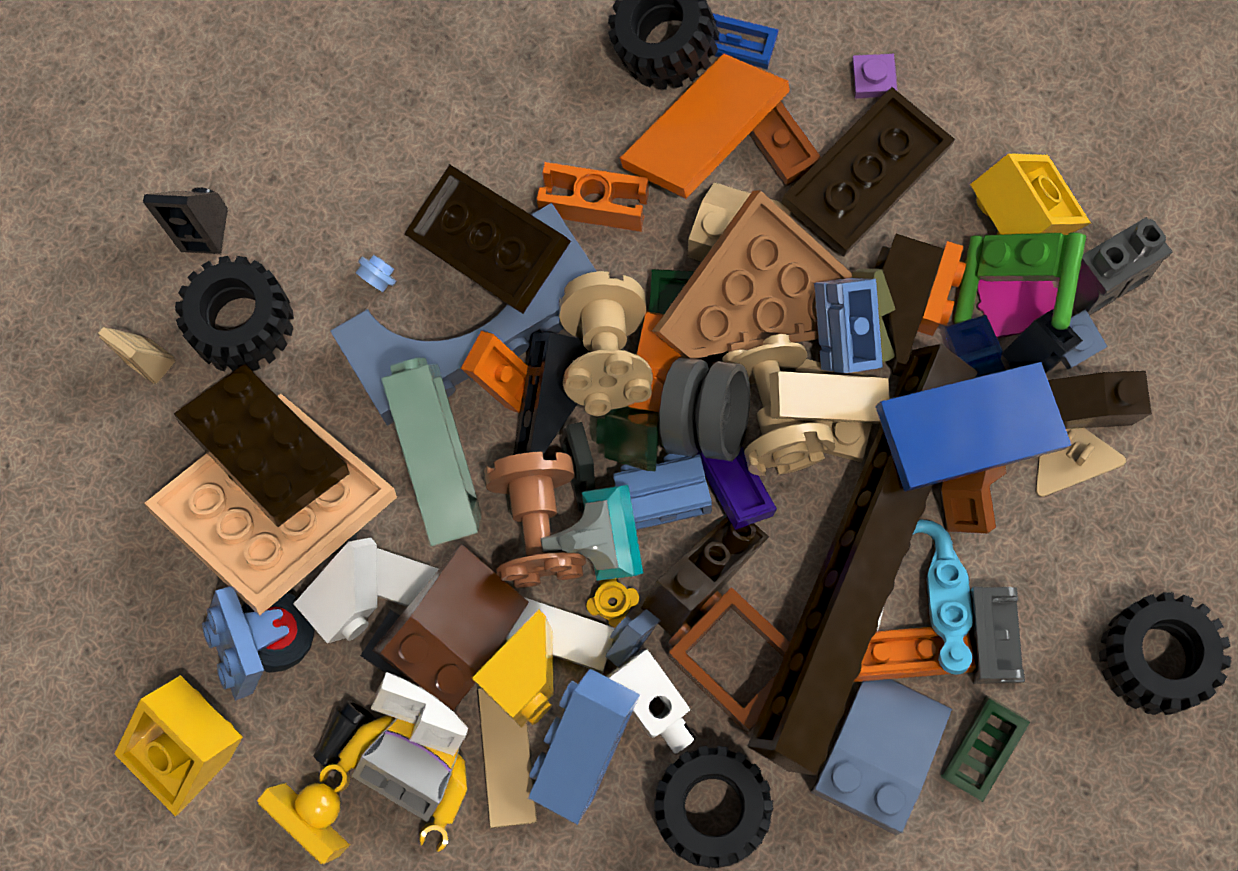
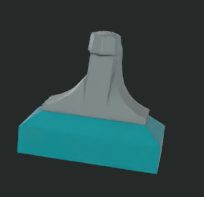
[540,485,643,581]

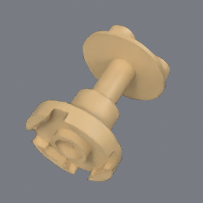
[559,271,653,416]
[722,334,835,476]

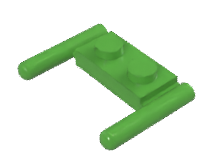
[954,232,1086,330]

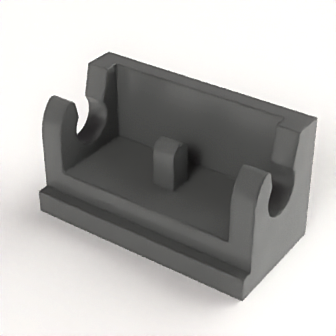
[969,587,1025,684]

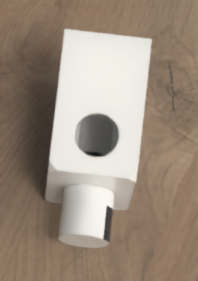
[606,649,697,754]

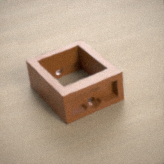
[668,587,790,734]

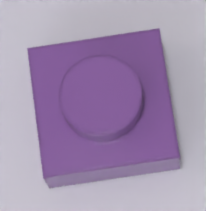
[852,54,897,98]

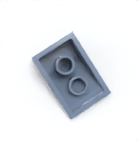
[811,679,952,835]

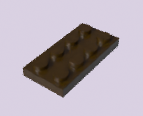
[781,87,955,257]
[404,164,571,314]
[174,364,350,527]

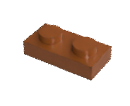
[749,101,821,186]

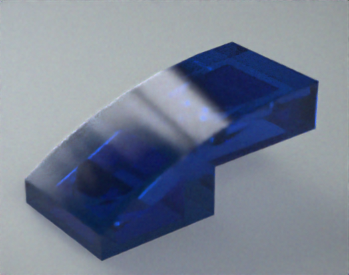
[945,315,1006,378]

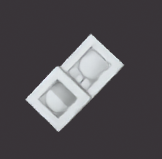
[371,672,468,756]

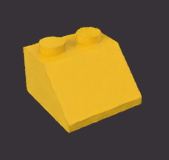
[970,154,1091,235]
[472,610,553,728]
[114,675,243,817]

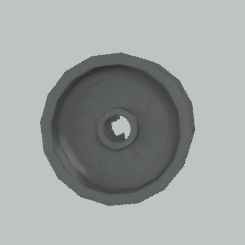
[660,358,750,461]

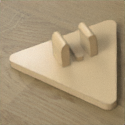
[1036,428,1126,497]

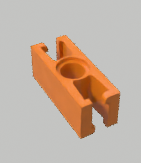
[537,162,649,232]

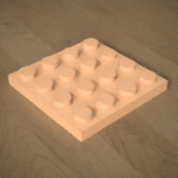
[144,394,397,616]

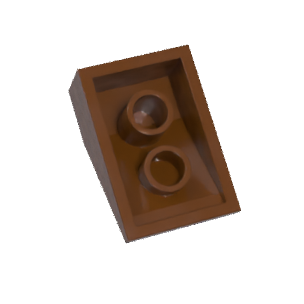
[372,544,529,711]

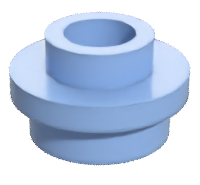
[356,255,396,292]

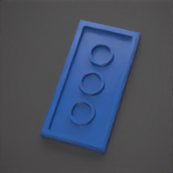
[875,362,1071,492]

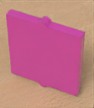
[977,279,1058,340]

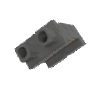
[1073,217,1173,316]

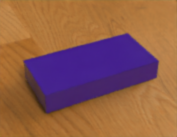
[697,447,777,530]

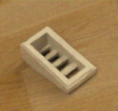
[98,327,175,384]

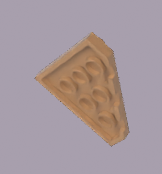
[652,190,852,359]

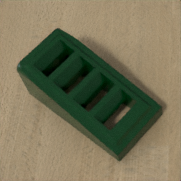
[942,695,1030,802]

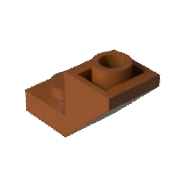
[941,465,1007,534]

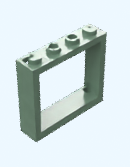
[381,358,482,546]

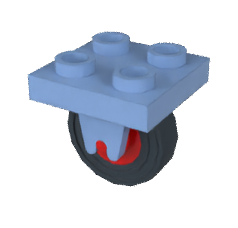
[202,586,315,701]

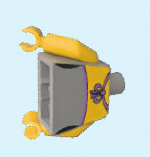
[320,715,467,852]

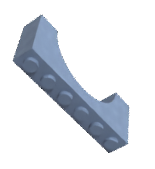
[330,203,597,426]

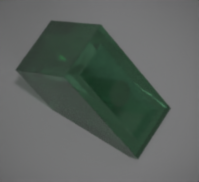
[596,406,659,471]

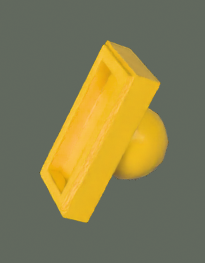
[257,783,350,864]

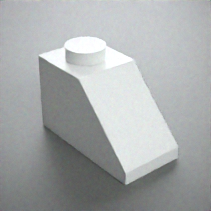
[294,538,378,644]

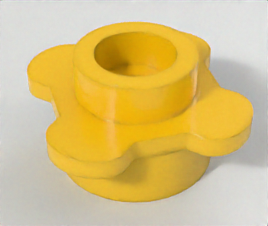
[587,578,639,628]

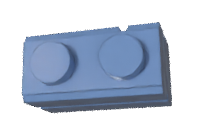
[814,278,883,373]
[613,454,712,530]

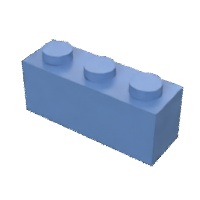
[528,669,640,825]

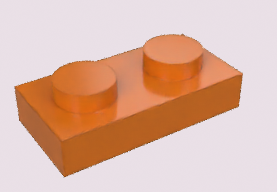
[918,241,966,336]
[461,331,528,413]

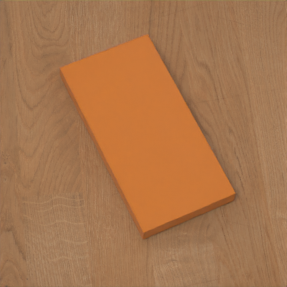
[620,54,790,199]

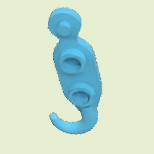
[913,519,973,675]

